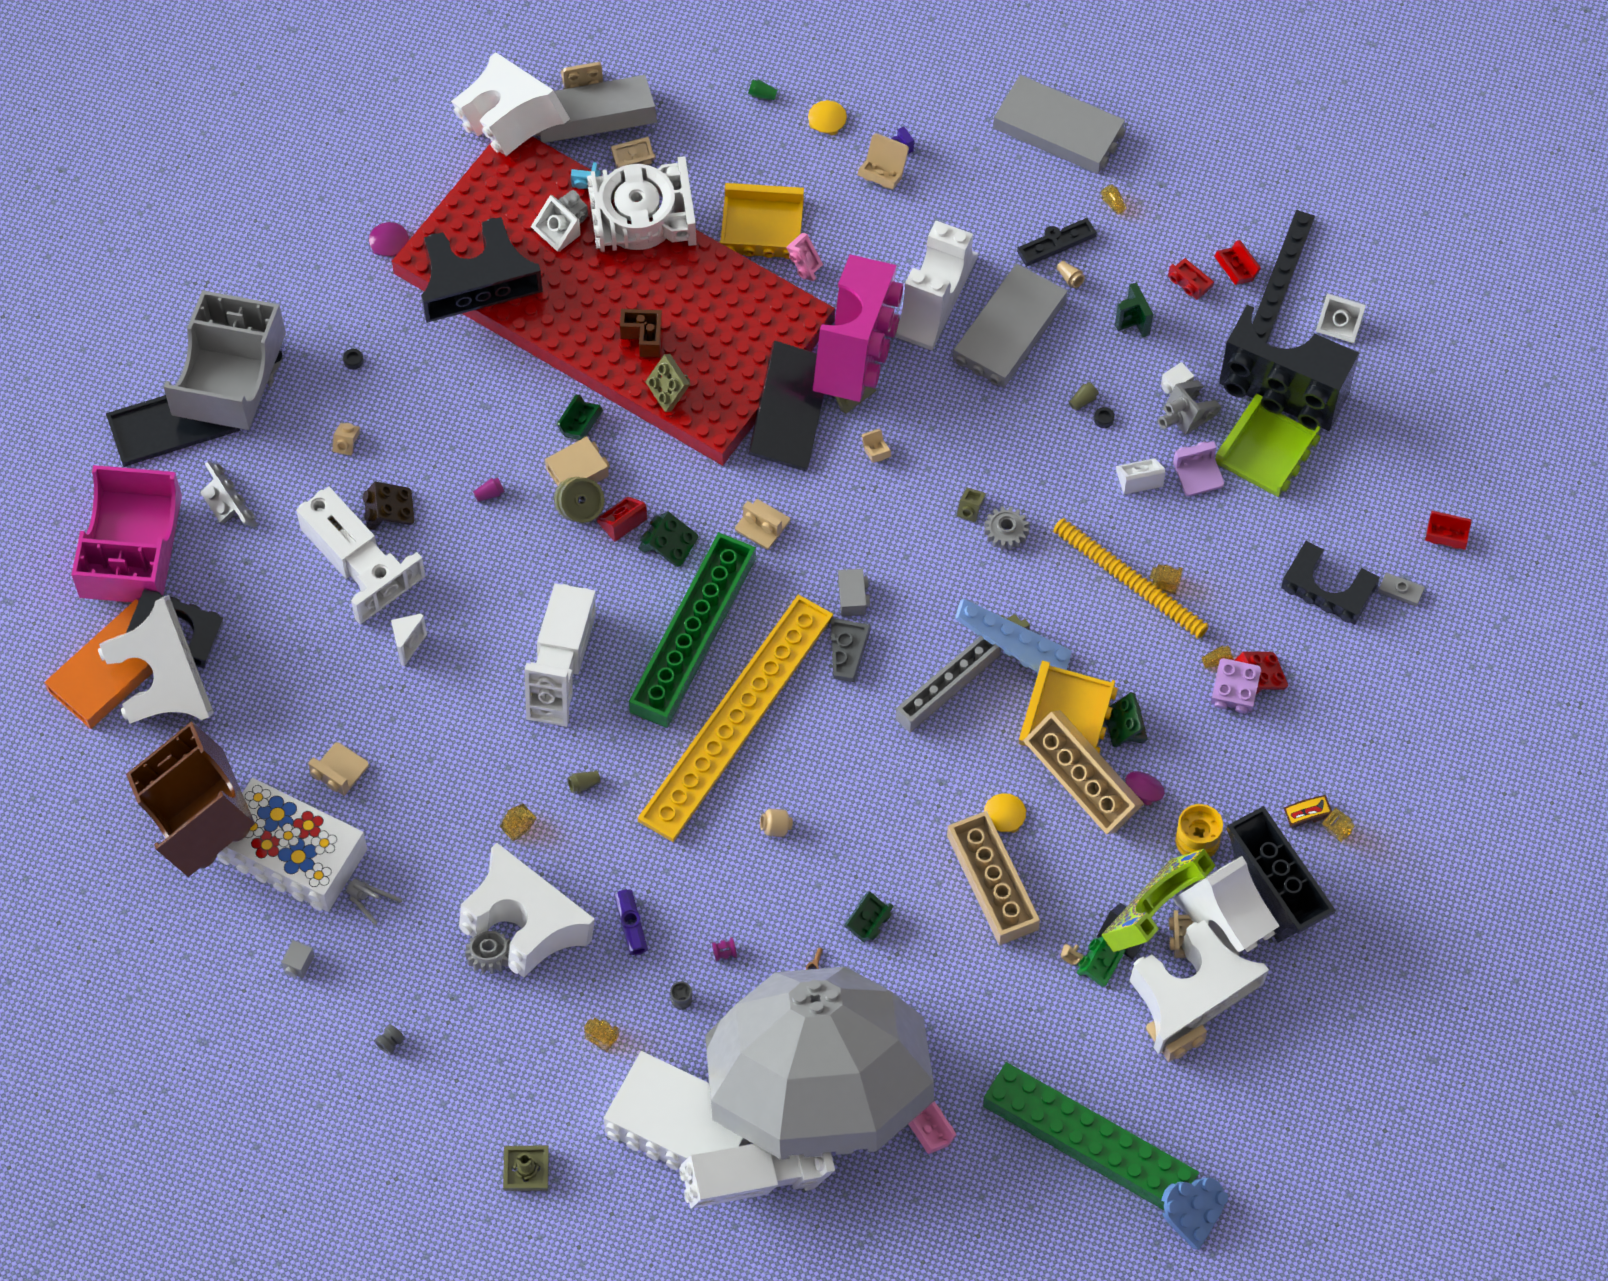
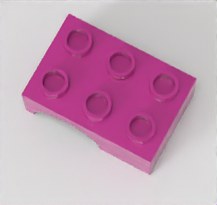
[813,254,904,402]
[71,465,182,602]

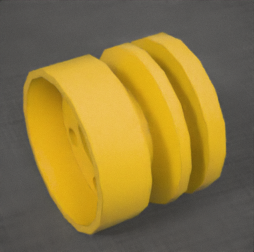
[1175,804,1223,857]

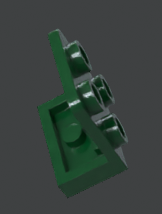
[638,511,698,567]

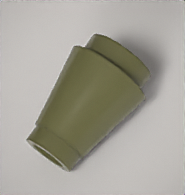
[1069,382,1099,411]
[567,770,601,794]

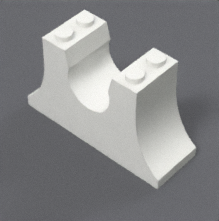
[451,52,570,156]
[895,221,978,351]
[98,595,214,724]
[459,843,595,977]
[1172,856,1279,955]
[1129,920,1269,1054]

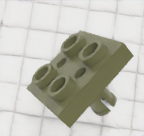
[645,354,690,412]
[503,1145,549,1191]

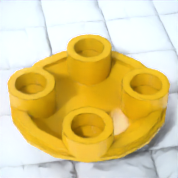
[808,100,847,135]
[984,793,1026,833]

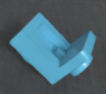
[571,162,601,189]

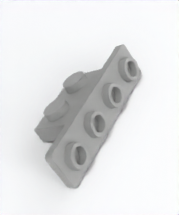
[200,462,258,527]

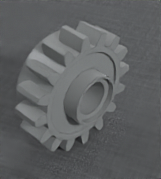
[984,506,1029,550]
[465,931,510,974]

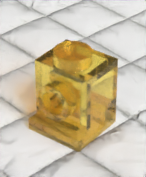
[1150,564,1183,595]
[1322,807,1355,842]
[584,1017,619,1053]

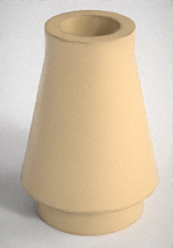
[1056,261,1085,288]

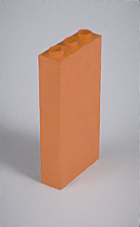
[44,599,153,729]

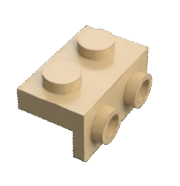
[610,136,656,169]
[1169,910,1194,958]

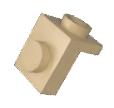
[332,423,360,455]
[862,429,892,463]

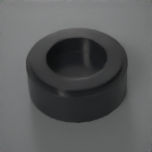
[343,349,364,370]
[1094,407,1115,428]

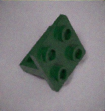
[1106,692,1148,747]

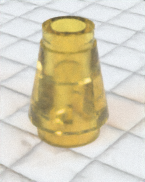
[1100,184,1127,215]
[1201,645,1234,669]

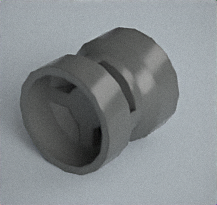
[670,981,692,1010]
[374,1024,405,1055]

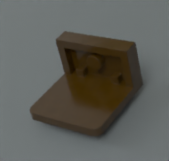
[363,482,415,530]

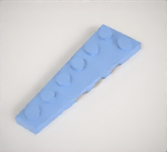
[955,599,1072,675]

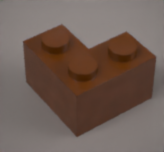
[620,309,662,358]

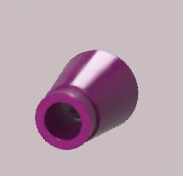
[473,477,505,502]

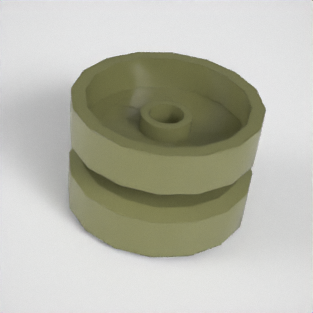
[554,477,605,523]

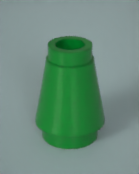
[748,79,778,100]

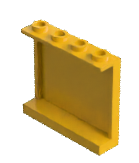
[719,183,804,259]
[1019,660,1118,754]

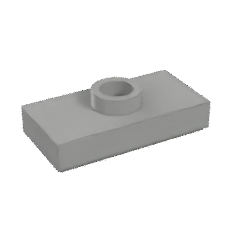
[1378,572,1425,607]

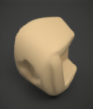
[1061,944,1084,965]

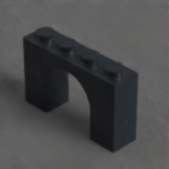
[1281,541,1380,625]
[126,589,223,669]

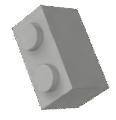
[838,568,870,616]

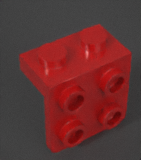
[1234,651,1288,695]

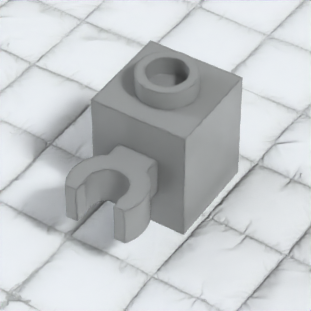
[558,190,588,223]

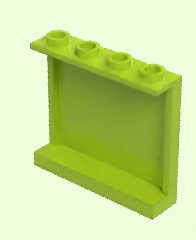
[1215,393,1321,497]

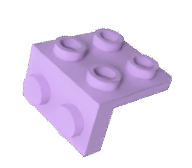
[1173,441,1224,496]
[1211,658,1261,714]

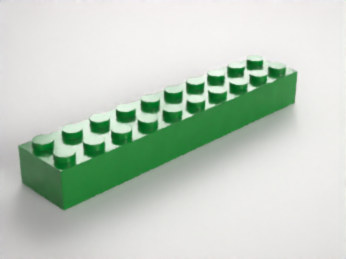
[629,532,756,728]
[983,1062,1199,1211]

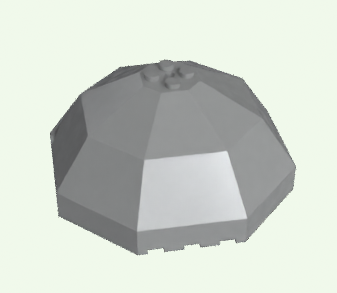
[705,967,934,1159]

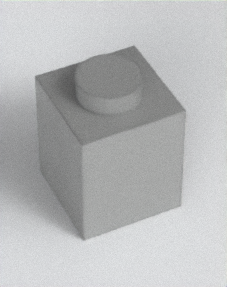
[281,940,315,978]

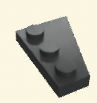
[831,618,871,682]

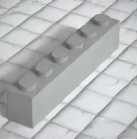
[895,636,1001,733]

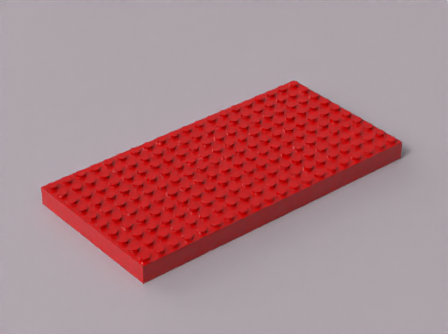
[392,136,835,466]

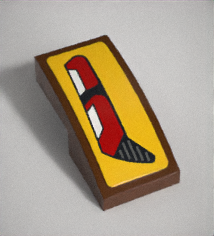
[1284,795,1334,829]

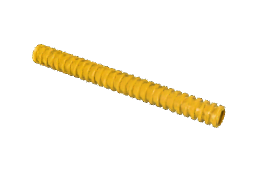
[1053,518,1209,639]

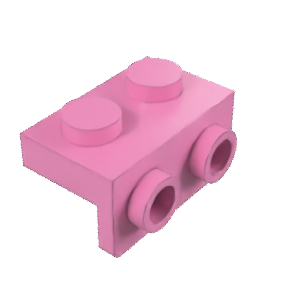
[786,233,823,281]
[908,1101,956,1154]

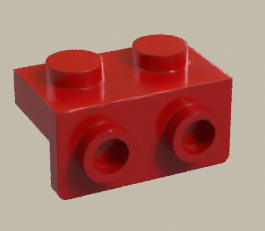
[1214,240,1261,285]
[1168,258,1214,300]
[1425,511,1472,550]

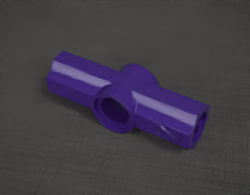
[614,889,648,956]

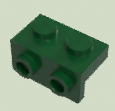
[557,394,603,440]
[844,891,894,942]

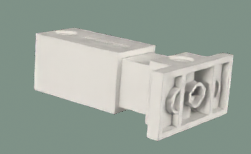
[296,487,425,625]
[525,583,596,727]
[680,1144,835,1209]

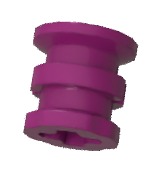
[712,937,737,962]

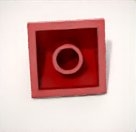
[596,496,647,542]

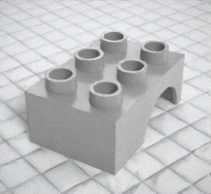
[164,290,286,430]

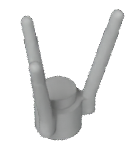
[346,878,402,925]

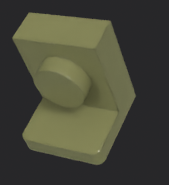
[957,487,986,522]

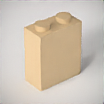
[545,436,610,486]

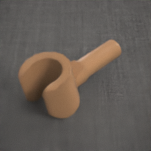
[806,948,823,970]

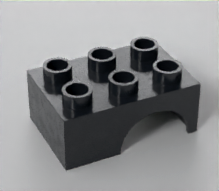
[1219,305,1359,432]

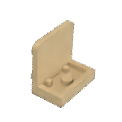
[561,62,603,89]
[857,133,909,189]
[308,742,369,796]
[1146,1020,1207,1062]

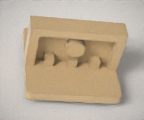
[735,499,790,550]

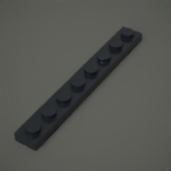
[1252,210,1315,343]

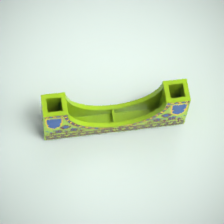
[1102,849,1216,952]

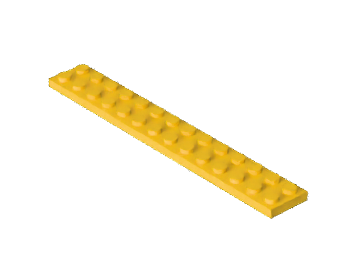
[637,594,833,842]

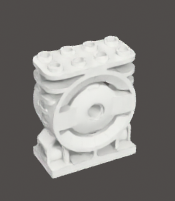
[587,156,696,252]

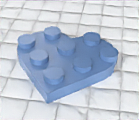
[1161,1177,1228,1250]

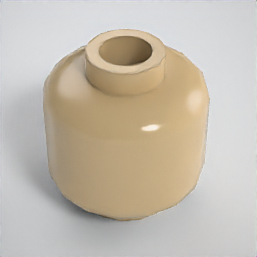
[760,808,793,837]

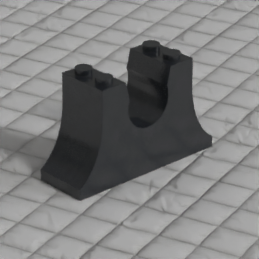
[421,217,543,323]
[1226,806,1336,943]

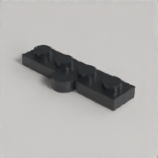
[1017,218,1097,267]

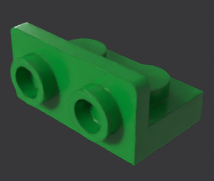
[1077,937,1126,987]

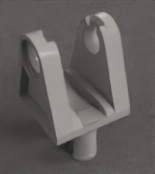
[1158,380,1222,435]

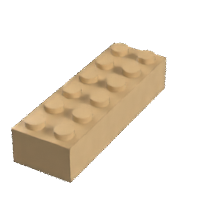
[1023,710,1144,835]
[947,811,1040,946]

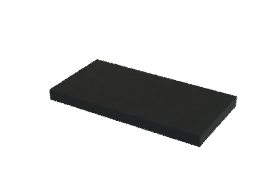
[748,341,824,471]
[106,395,241,467]

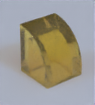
[500,804,537,841]

